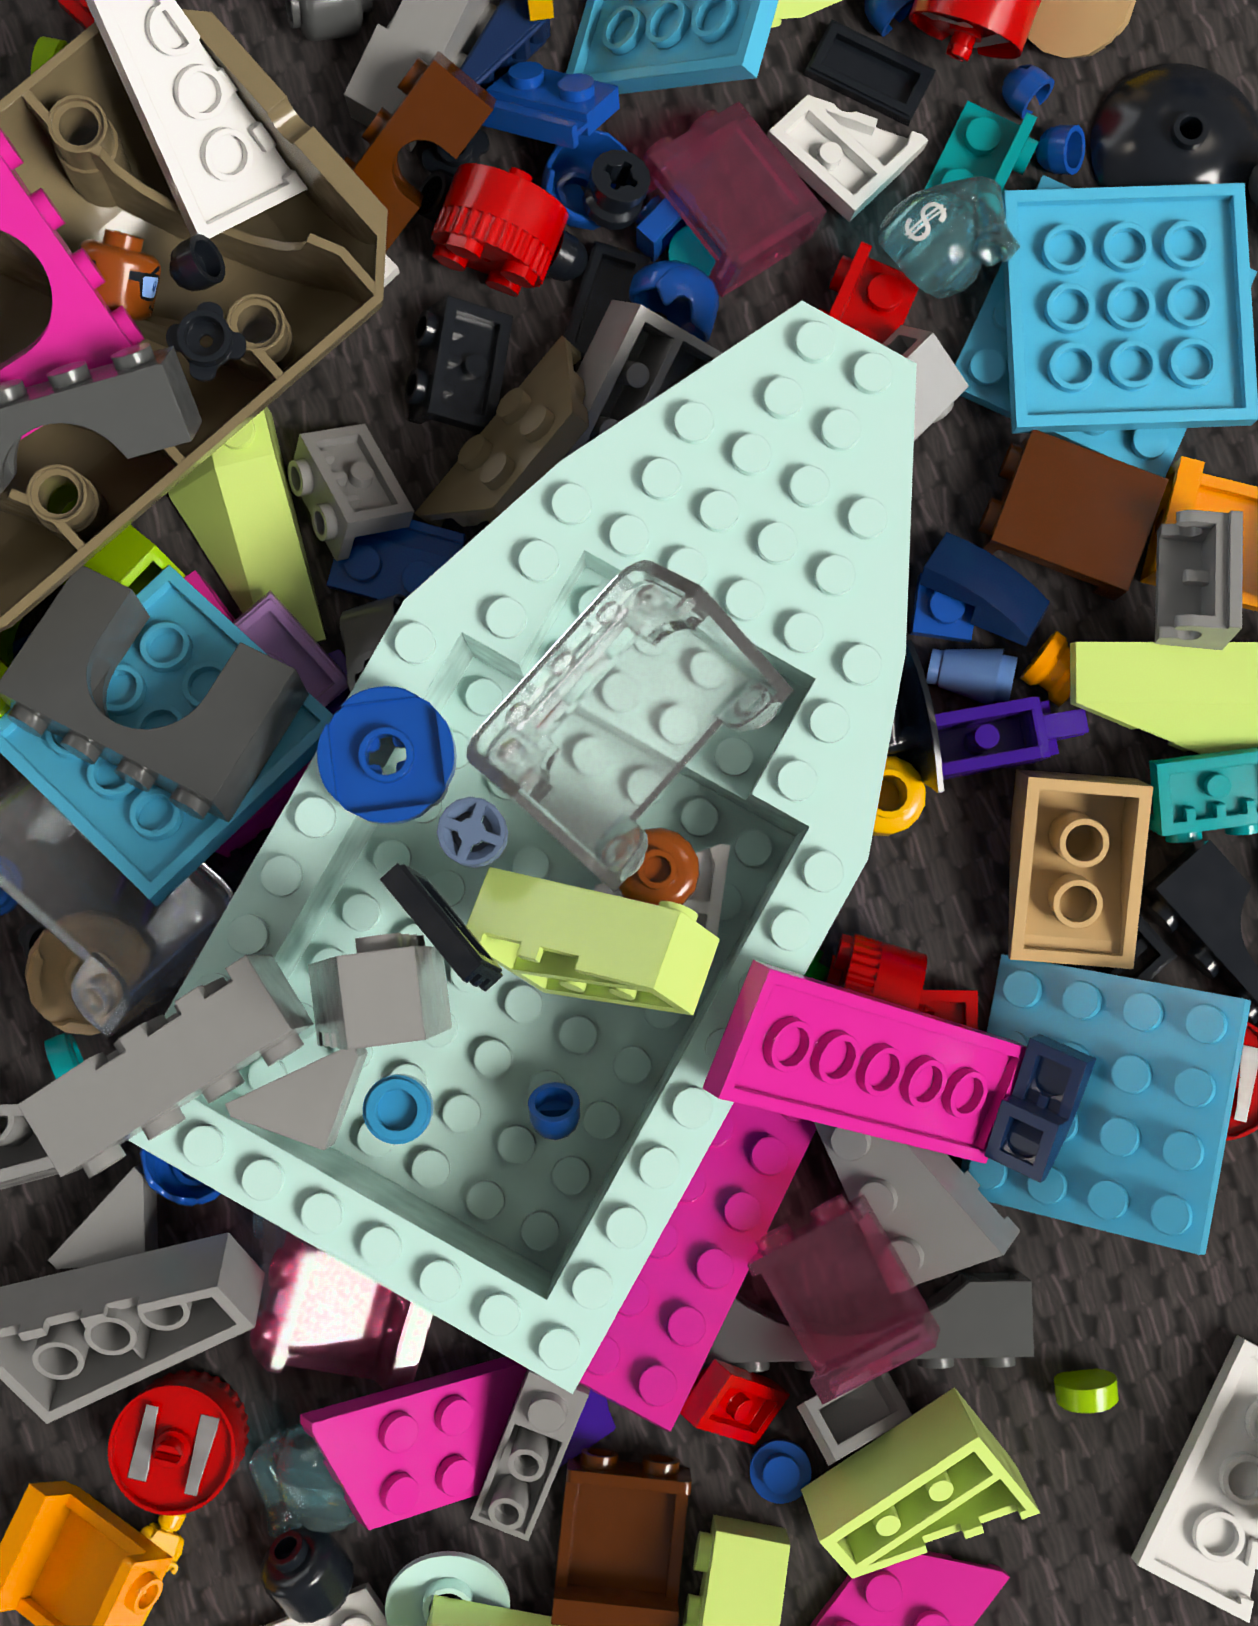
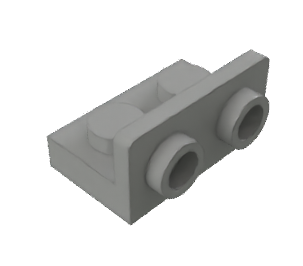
[288,424,414,561]

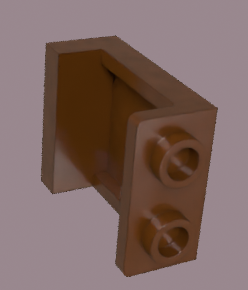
[978,430,1169,601]
[551,1447,692,1626]

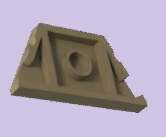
[415,335,589,527]

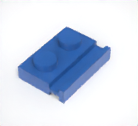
[482,61,620,149]
[327,520,466,601]

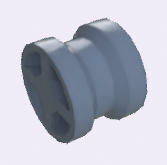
[437,797,508,868]

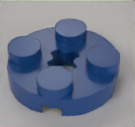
[317,686,457,825]

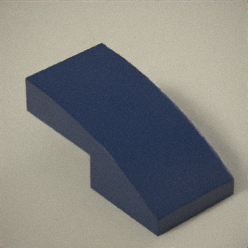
[920,532,1050,646]
[984,1034,1096,1183]

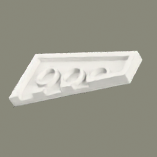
[86,0,308,239]
[1131,1335,1258,1623]

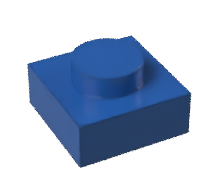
[636,185,695,263]
[910,573,975,643]

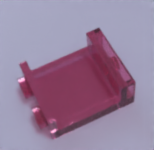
[643,101,827,298]
[747,1194,940,1404]
[250,1232,433,1390]

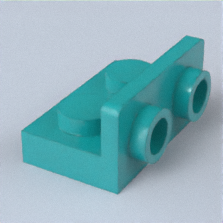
[915,101,1039,239]
[1149,747,1258,843]

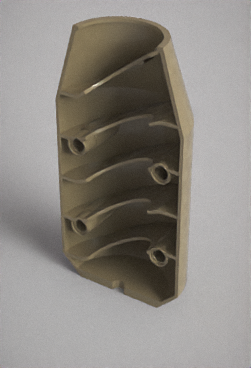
[0,9,388,632]

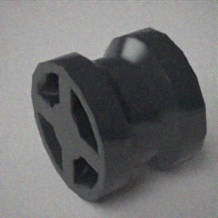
[582,150,651,230]

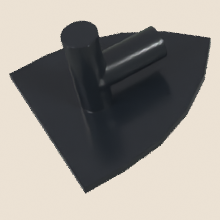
[887,639,944,793]

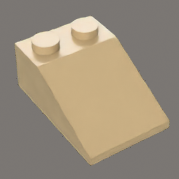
[1008,769,1153,969]

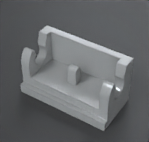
[1155,510,1243,650]

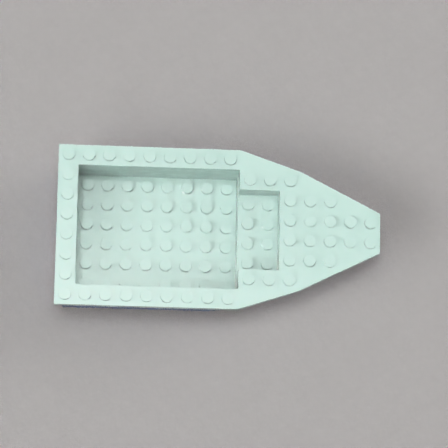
[128,301,917,1394]

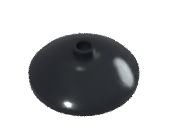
[1089,63,1258,202]

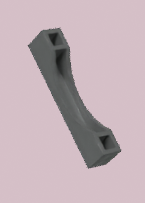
[699,1272,1034,1373]

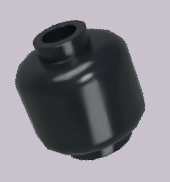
[260,1524,354,1623]

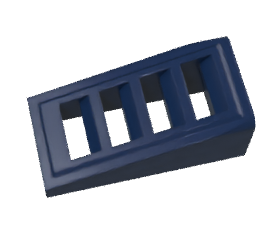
[460,0,551,91]

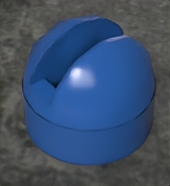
[864,0,914,37]
[1002,64,1055,119]
[1035,125,1085,175]
[528,1082,581,1140]

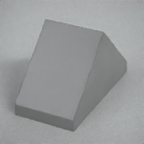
[225,1048,368,1150]
[48,1164,158,1269]
[797,1369,912,1466]

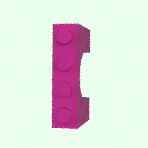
[0,128,145,440]

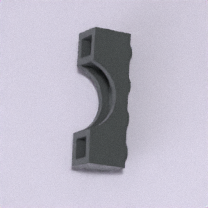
[0,343,202,494]

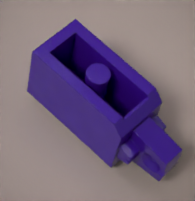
[935,697,1089,780]

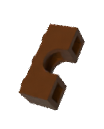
[344,51,496,252]

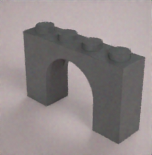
[0,566,309,823]

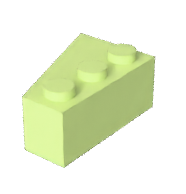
[466,867,720,1016]
[801,1387,1040,1579]
[682,1515,790,1626]

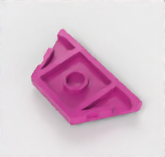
[300,1356,526,1530]
[810,1551,1010,1626]

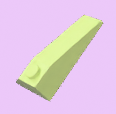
[1070,642,1258,754]

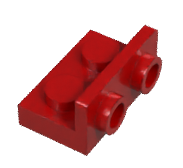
[818,241,923,344]

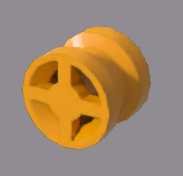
[1020,631,1070,707]

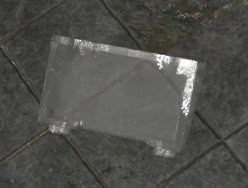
[466,560,794,892]
[0,776,233,1038]

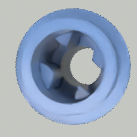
[926,648,1018,705]

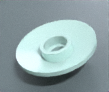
[385,1551,510,1626]

